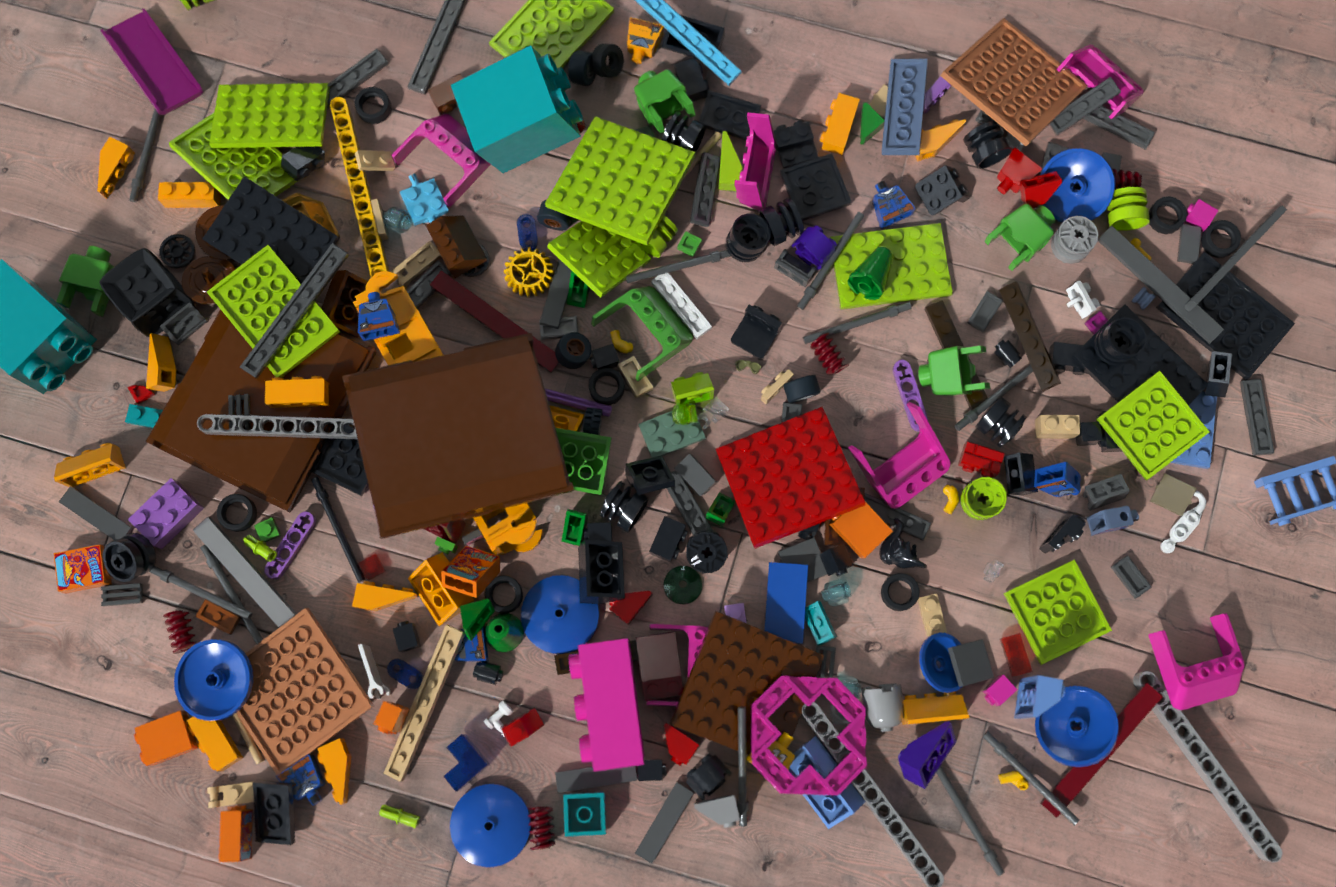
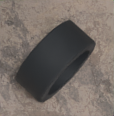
[355,87,391,124]
[1149,196,1187,234]
[1201,220,1241,258]
[588,368,625,405]
[217,494,257,532]
[881,573,920,611]
[485,575,523,613]

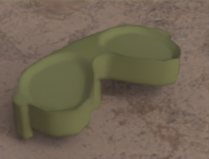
[735,360,762,374]

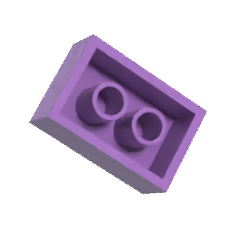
[128,478,204,549]

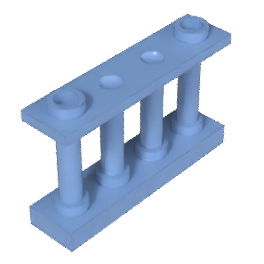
[1254,456,1336,526]

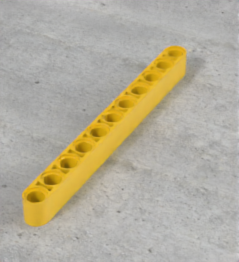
[330,97,389,278]

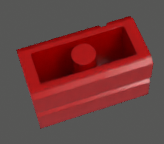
[958,441,1005,478]

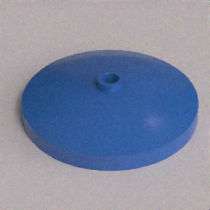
[1040,148,1116,223]
[521,575,599,654]
[174,639,253,721]
[1035,686,1119,767]
[450,784,531,867]

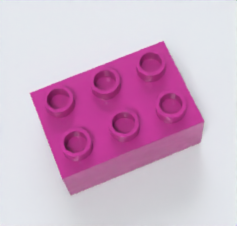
[569,638,645,771]

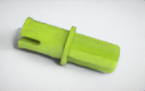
[243,534,277,562]
[379,804,420,829]

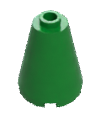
[848,247,893,300]
[485,613,524,652]

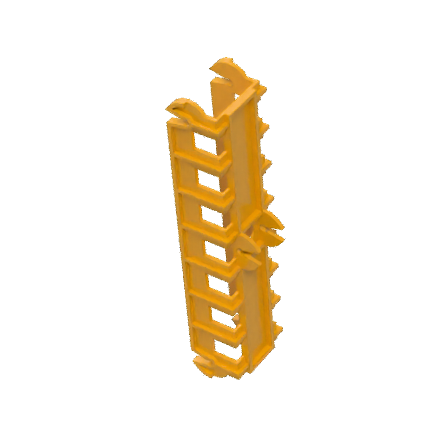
[353,271,543,556]

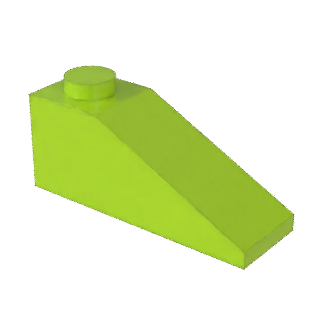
[718,131,742,191]

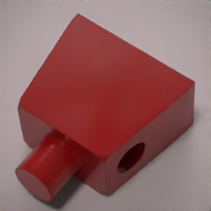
[997,147,1042,194]

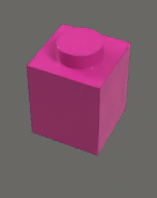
[1185,199,1218,231]
[982,675,1017,706]

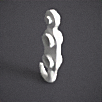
[1160,491,1206,553]

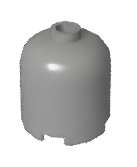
[861,684,904,732]

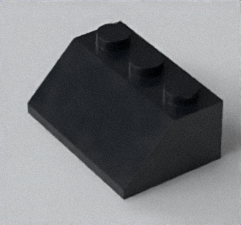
[661,15,725,59]
[578,540,625,604]

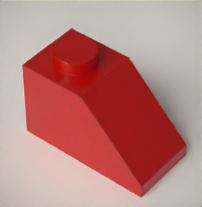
[1019,171,1062,208]
[609,590,653,625]
[500,708,544,747]
[664,723,699,766]

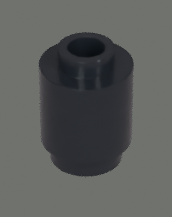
[994,340,1022,368]
[473,661,504,685]

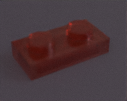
[1000,633,1032,677]

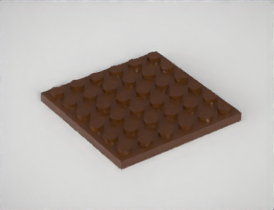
[670,611,825,755]

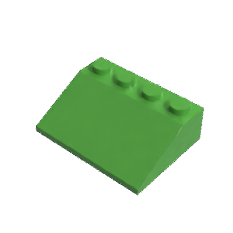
[555,428,612,495]

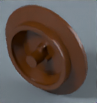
[195,206,231,259]
[181,256,235,304]

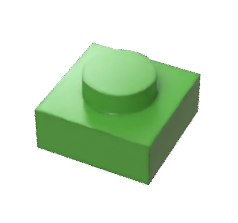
[677,231,702,257]
[254,517,281,542]
[434,537,458,555]

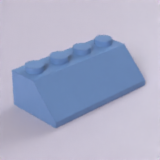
[1014,675,1065,719]
[788,736,866,829]

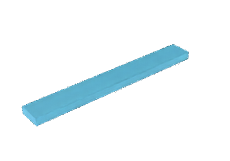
[635,0,742,86]

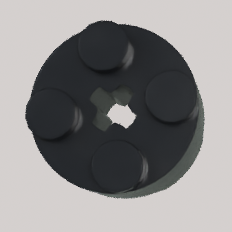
[686,753,732,801]

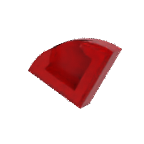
[127,385,155,405]

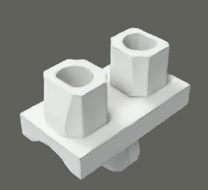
[1066,281,1100,319]

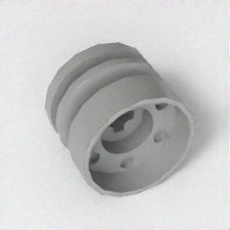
[1051,216,1099,264]

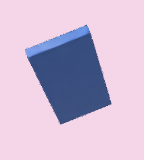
[764,562,809,644]

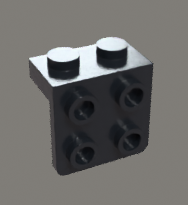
[915,165,969,216]
[731,304,782,359]

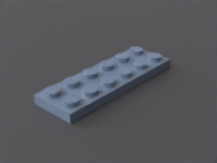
[882,59,928,155]

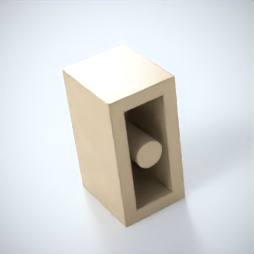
[1035,415,1080,439]

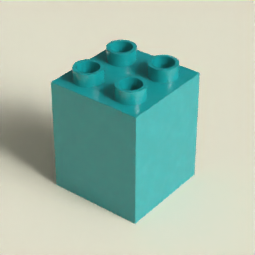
[451,45,583,174]
[0,259,97,394]

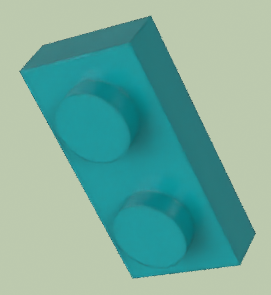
[125,404,163,428]
[805,601,837,646]

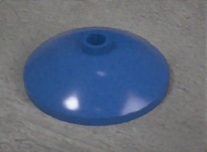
[919,633,963,693]

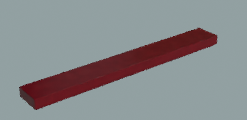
[430,270,559,373]
[1040,683,1163,818]

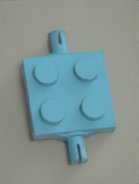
[400,174,449,226]

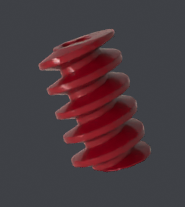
[1112,168,1142,190]
[810,332,849,375]
[163,610,197,654]
[528,806,556,850]

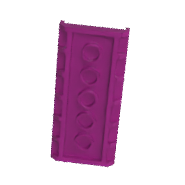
[100,8,203,115]

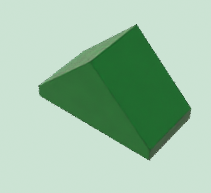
[860,103,885,145]
[567,270,590,308]
[706,492,736,527]
[561,509,588,546]
[460,599,495,641]

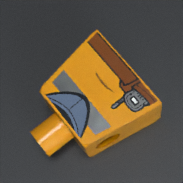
[627,17,664,64]

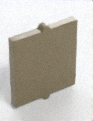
[1150,473,1197,517]

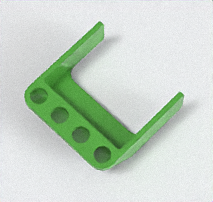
[591,286,693,381]

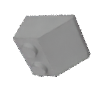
[694,794,740,828]

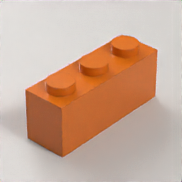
[373,701,410,734]

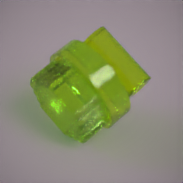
[672,403,698,425]

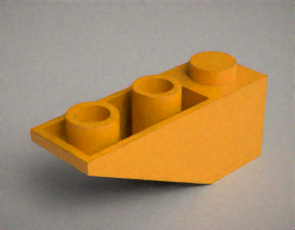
[915,119,966,162]
[97,137,135,199]
[146,333,176,392]
[352,581,418,611]
[317,738,351,805]

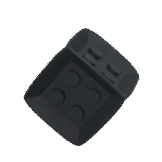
[99,248,194,337]

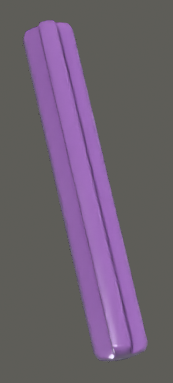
[545,389,612,417]

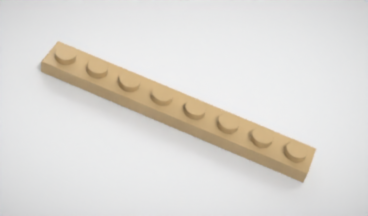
[383,625,465,782]

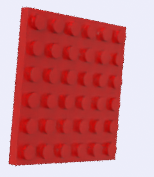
[716,406,866,549]

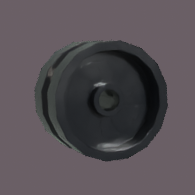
[103,533,156,582]

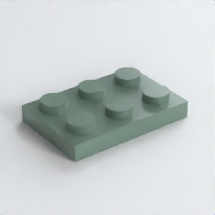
[638,403,706,458]

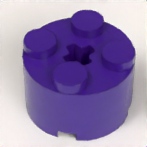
[792,225,837,270]

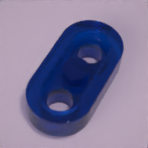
[517,214,538,251]
[387,659,424,689]

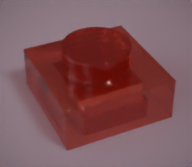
[358,554,386,581]

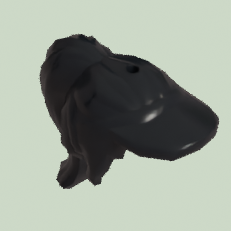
[879,518,927,569]

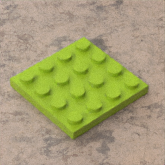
[547,221,651,298]
[1097,371,1209,480]
[1003,559,1112,665]

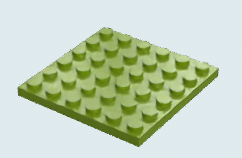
[545,116,695,245]

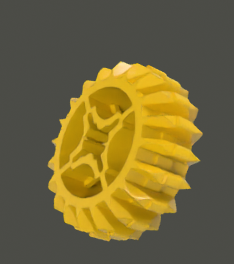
[503,247,554,298]

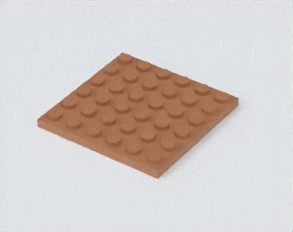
[941,18,1087,147]
[236,608,374,775]

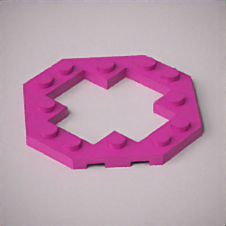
[751,676,867,796]

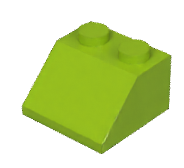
[671,372,714,408]

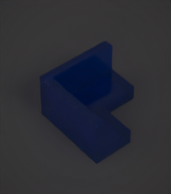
[443,734,490,792]

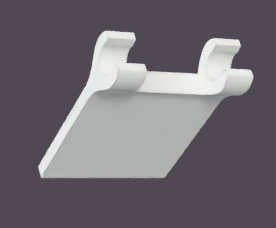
[358,644,391,699]

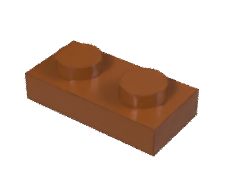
[195,599,241,635]

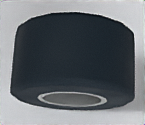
[783,375,821,403]

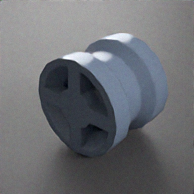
[1131,287,1156,310]

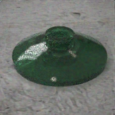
[663,566,702,605]

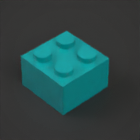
[563,792,607,837]

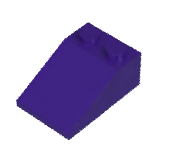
[898,721,956,789]

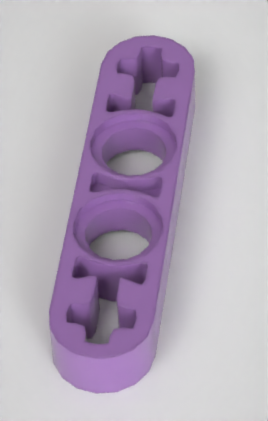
[892,360,929,432]
[264,512,316,580]

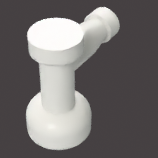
[484,700,513,737]

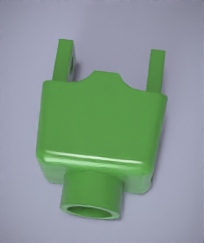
[634,69,695,134]
[984,203,1055,271]
[56,246,114,317]
[918,346,991,396]

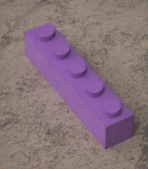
[923,76,952,117]

